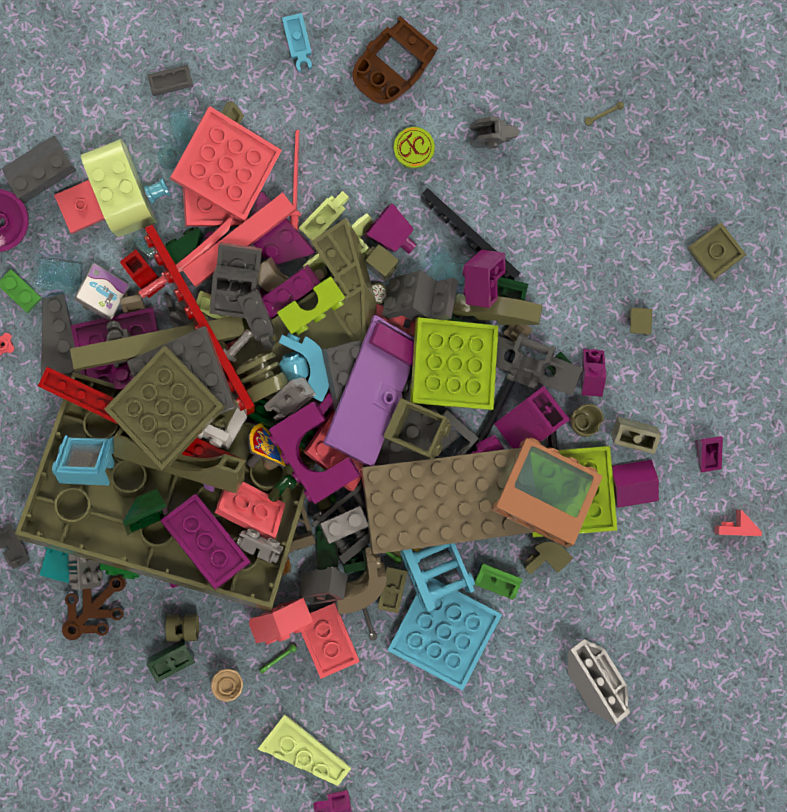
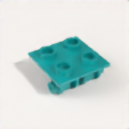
[40,547,77,583]

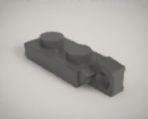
[237,289,275,351]

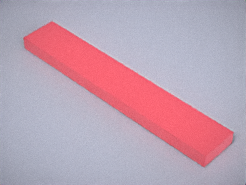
[183,193,296,287]

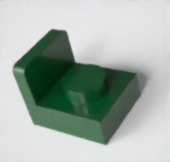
[343,547,367,574]

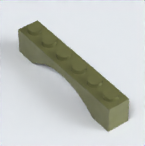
[114,427,246,493]

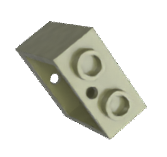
[383,398,451,459]

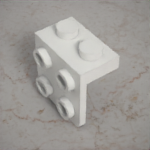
[197,408,247,450]

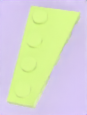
[258,715,351,786]

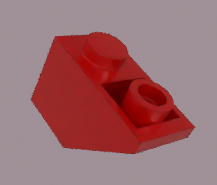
[119,249,165,298]

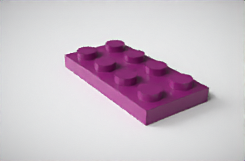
[160,494,250,590]

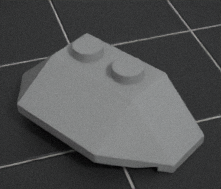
[568,639,630,725]

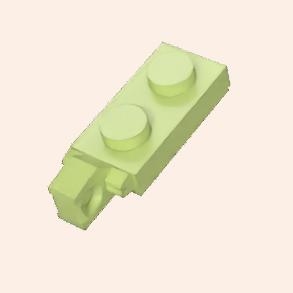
[299,191,349,241]

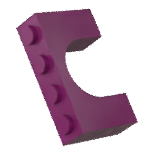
[269,402,361,504]

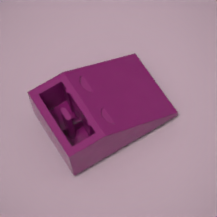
[494,386,570,449]

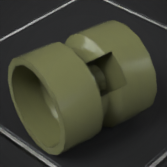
[165,613,199,642]

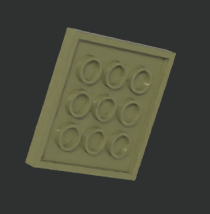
[105,345,225,471]

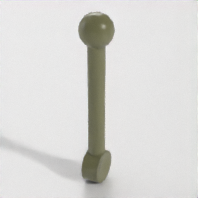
[584,101,624,126]

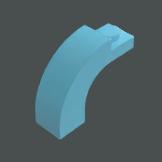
[279,333,329,402]

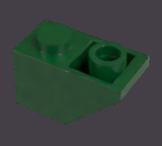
[165,227,203,265]

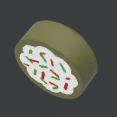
[372,283,387,305]

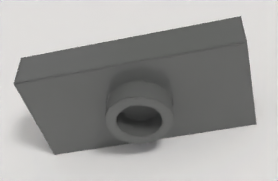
[147,65,194,96]

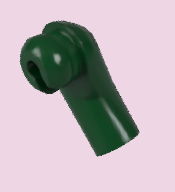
[268,475,297,502]

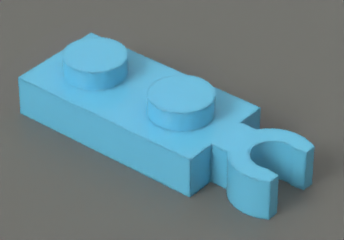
[282,13,312,73]

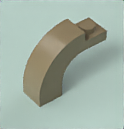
[258,257,328,298]
[337,547,386,614]

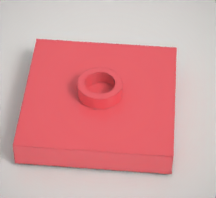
[54,180,105,234]

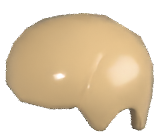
[211,668,243,702]

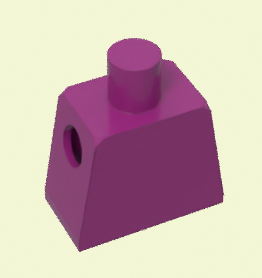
[364,204,417,254]

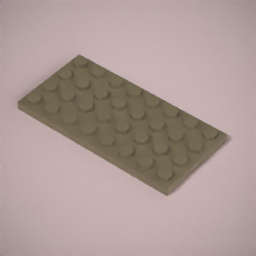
[361,448,536,554]

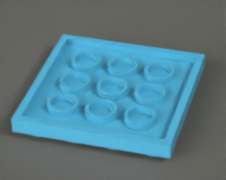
[387,578,502,691]

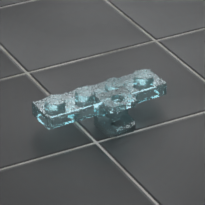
[158,110,195,169]

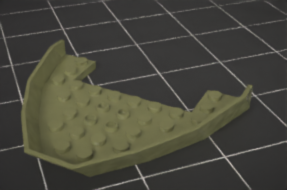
[188,218,377,417]

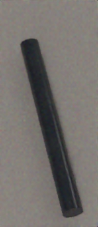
[472,379,515,451]

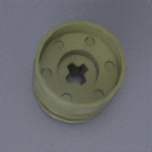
[235,352,289,403]

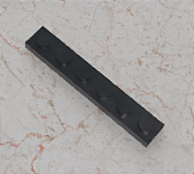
[421,188,520,280]

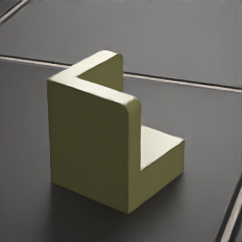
[628,308,653,336]

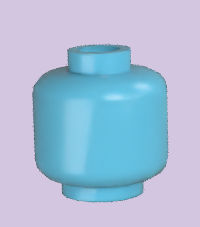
[279,352,310,382]

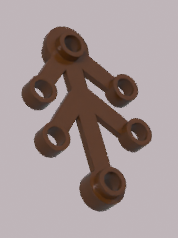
[62,574,127,640]

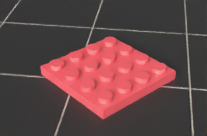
[169,106,282,222]

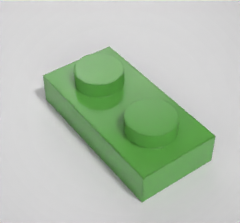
[0,269,43,313]

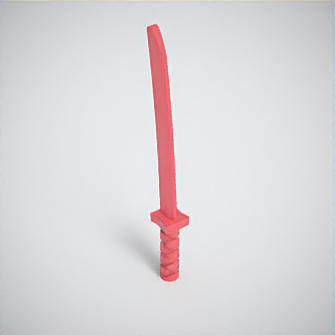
[290,130,301,230]
[139,218,232,299]

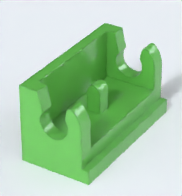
[474,563,523,600]

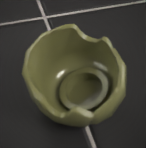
[570,404,604,437]

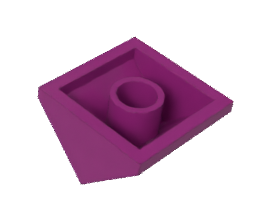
[612,459,659,508]

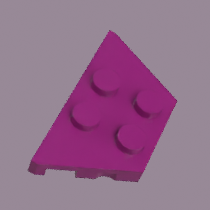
[251,192,316,265]

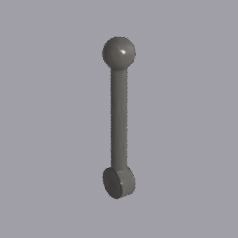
[363,607,377,641]

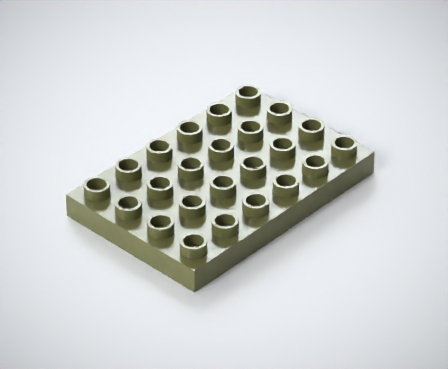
[15,372,316,612]

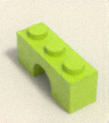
[277,276,346,335]

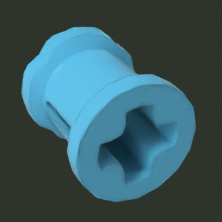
[144,178,171,203]

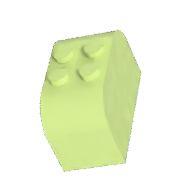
[81,139,156,238]

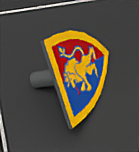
[247,423,286,468]

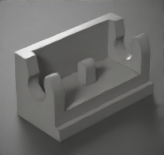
[264,377,316,420]

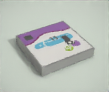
[73,263,129,321]

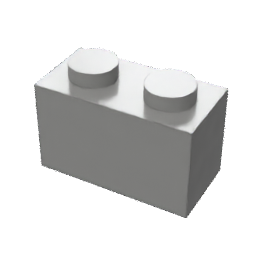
[319,506,368,544]

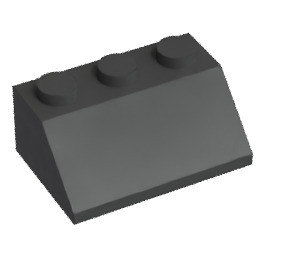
[1,135,77,203]

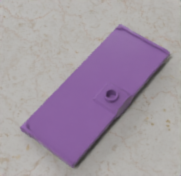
[323,315,414,467]

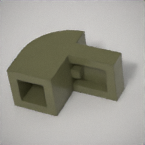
[523,541,574,575]

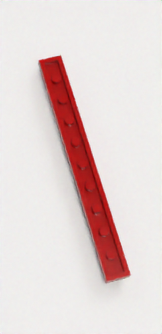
[143,224,255,416]
[38,367,244,460]

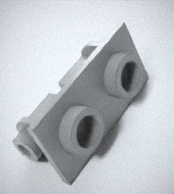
[236,529,284,563]

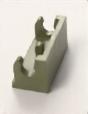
[377,566,408,613]

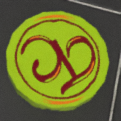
[393,127,435,169]

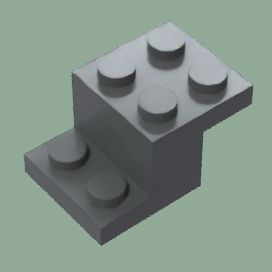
[210,242,262,318]
[382,270,458,323]

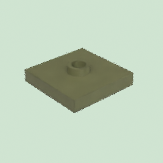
[687,222,747,281]

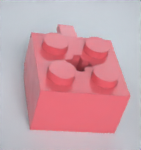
[249,598,313,645]

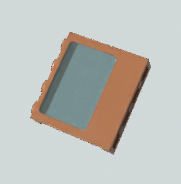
[491,438,603,548]

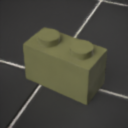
[365,244,399,283]
[611,416,661,454]

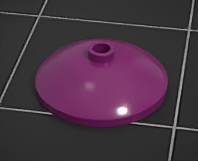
[0,189,29,252]

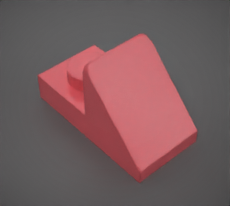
[715,510,762,536]

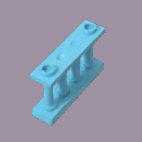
[399,543,475,611]

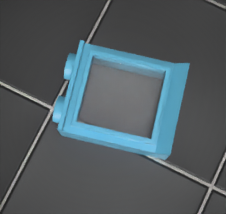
[52,435,115,486]

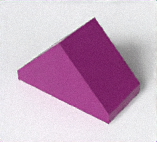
[695,436,723,473]

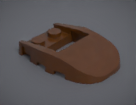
[352,16,438,105]

